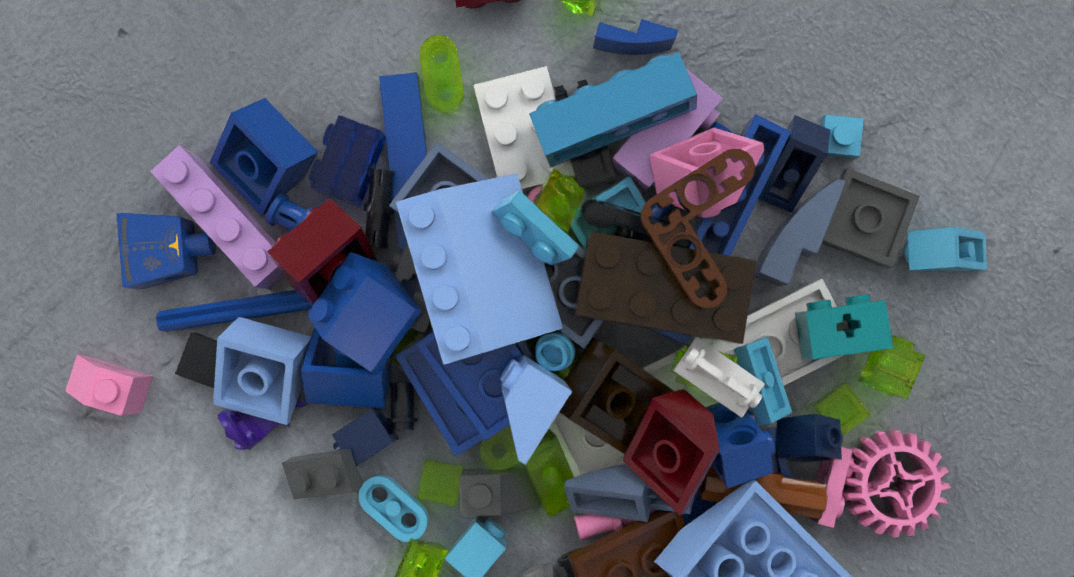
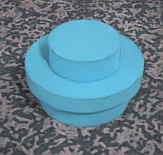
[535,331,575,371]

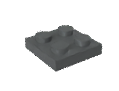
[822,168,920,269]

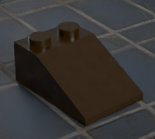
[559,337,674,454]

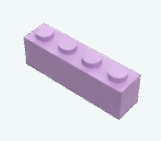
[150,145,284,290]

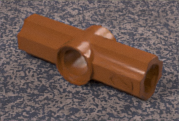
[699,466,828,519]

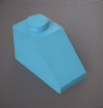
[904,227,987,272]

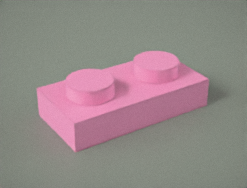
[808,446,854,528]

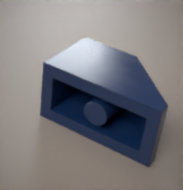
[759,115,830,213]

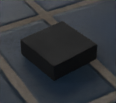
[175,333,217,388]

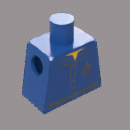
[116,213,216,290]

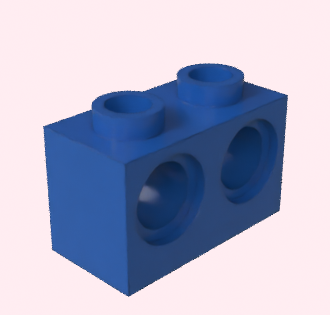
[706,403,775,488]

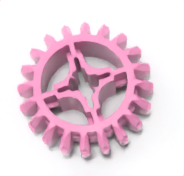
[842,429,951,538]

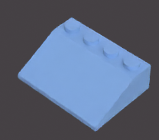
[396,173,563,365]
[654,480,852,577]

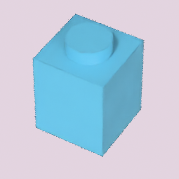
[445,516,508,577]

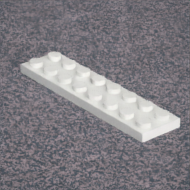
[549,279,848,477]

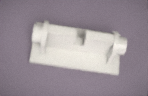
[673,337,765,418]

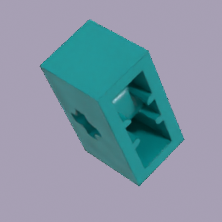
[795,294,893,360]

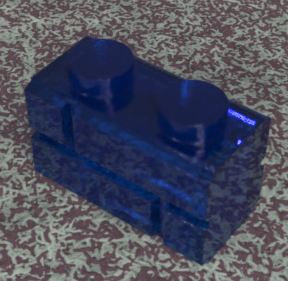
[309,115,386,208]

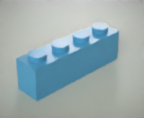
[529,52,697,168]

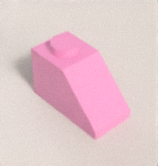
[65,354,153,416]

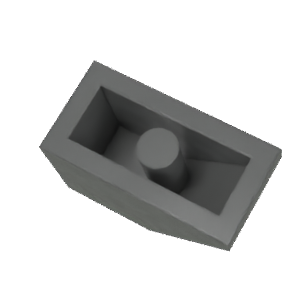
[460,468,541,516]

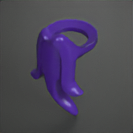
[218,400,308,450]

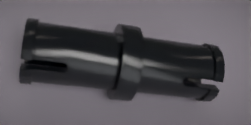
[363,168,395,248]

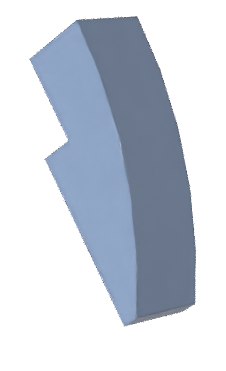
[754,178,846,286]
[564,464,695,522]

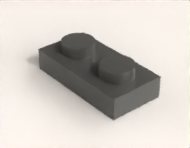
[282,449,362,499]

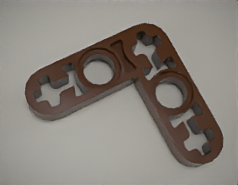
[640,149,755,308]

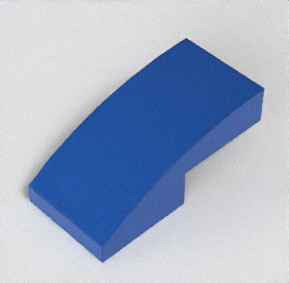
[593,19,678,55]

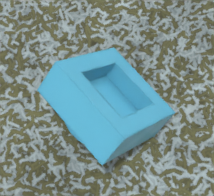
[820,115,864,159]

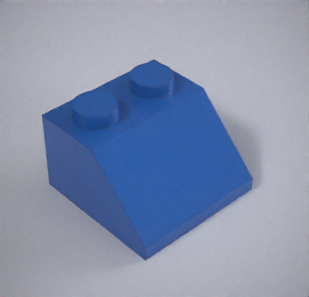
[210,98,318,216]
[307,252,422,374]
[301,328,393,408]

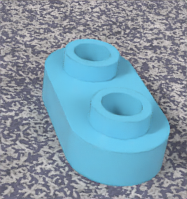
[358,474,429,542]

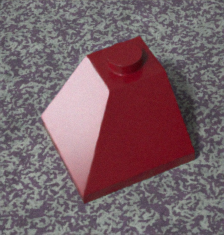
[622,389,720,516]

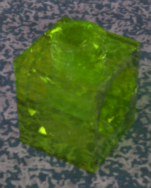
[858,336,926,399]

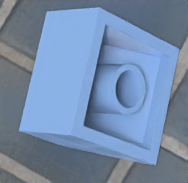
[213,317,312,425]
[500,354,572,465]

